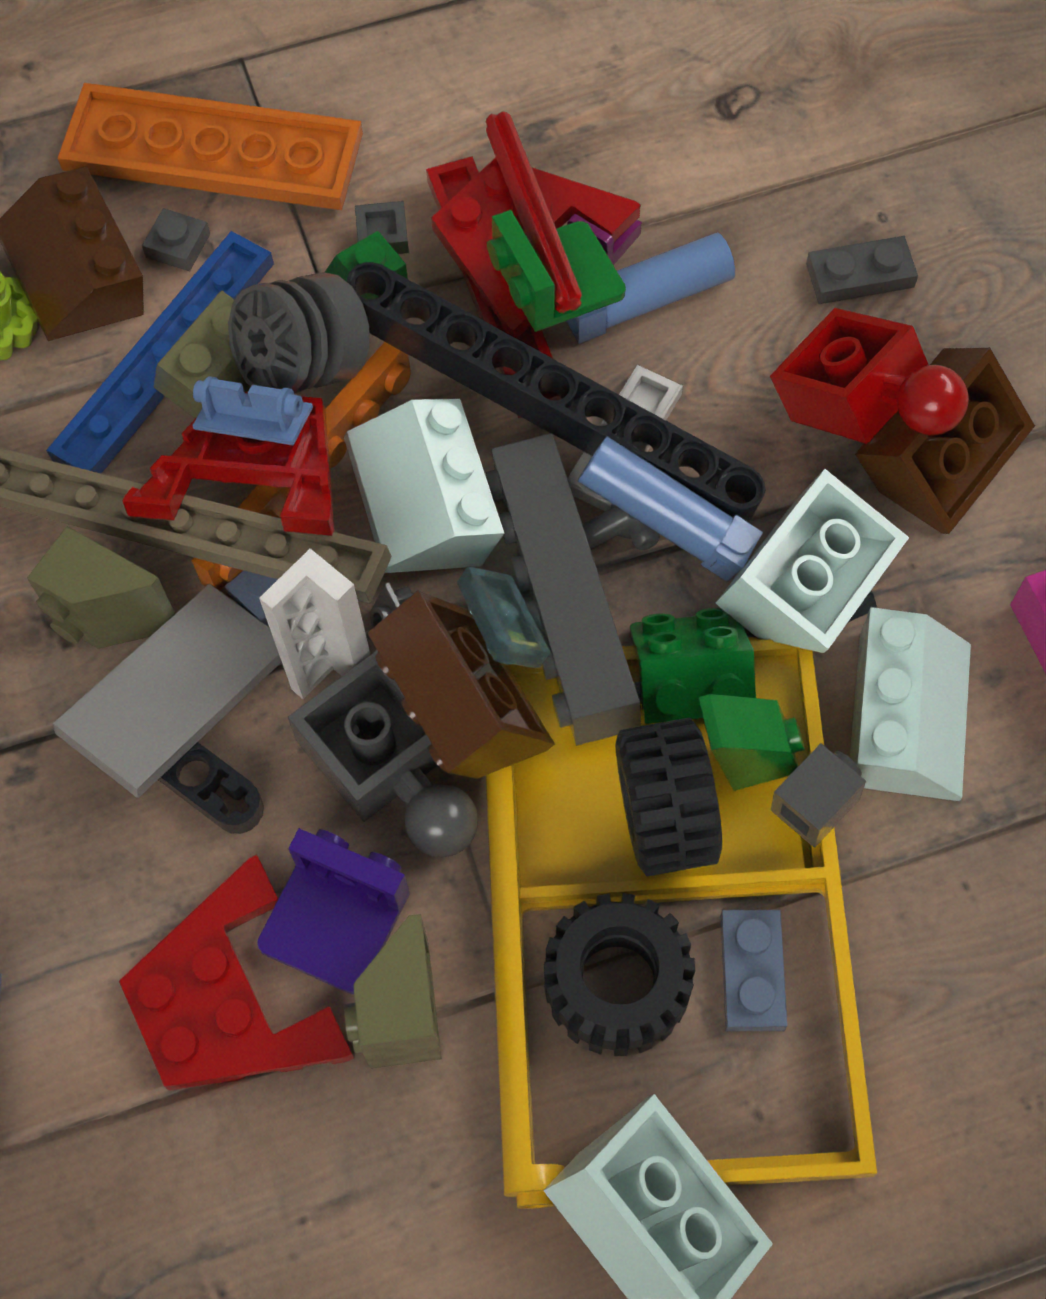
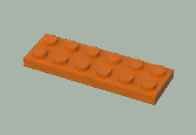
[57,83,363,210]

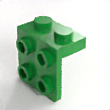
[487,210,626,332]
[630,608,756,724]

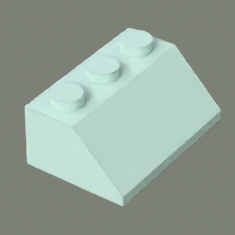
[344,399,504,573]
[716,469,909,653]
[850,607,971,801]
[543,1094,773,1299]

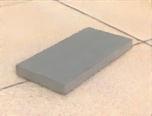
[53,584,282,798]

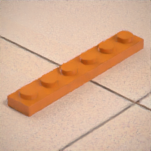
[191,342,411,591]

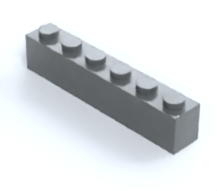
[486,433,641,746]

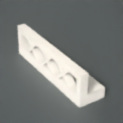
[259,549,370,699]

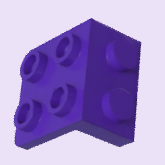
[257,828,410,994]

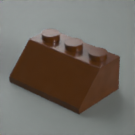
[0,166,144,341]
[855,347,1035,534]
[368,591,555,779]

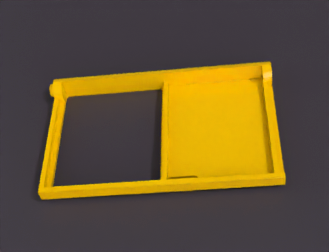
[485,637,877,1209]

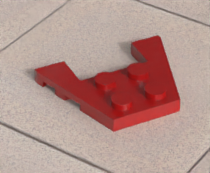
[431,157,641,339]
[122,392,334,536]
[119,854,354,1091]

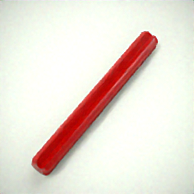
[485,111,582,313]

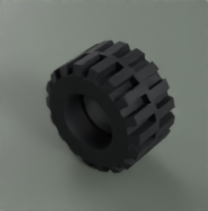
[615,718,722,876]
[544,893,696,1056]

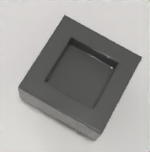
[355,201,409,254]
[142,208,210,272]

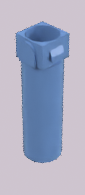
[566,232,735,344]
[578,436,763,581]

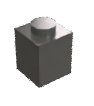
[771,743,866,848]

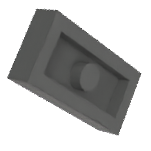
[806,235,918,304]

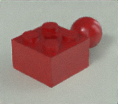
[770,308,969,444]

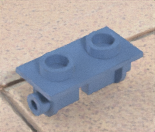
[192,376,313,445]

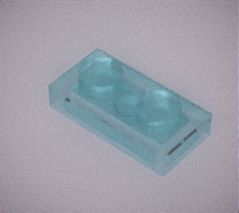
[457,566,551,668]

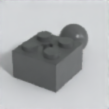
[288,650,478,858]

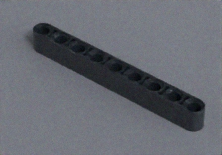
[347,262,766,523]

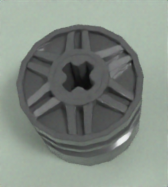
[228,272,370,393]

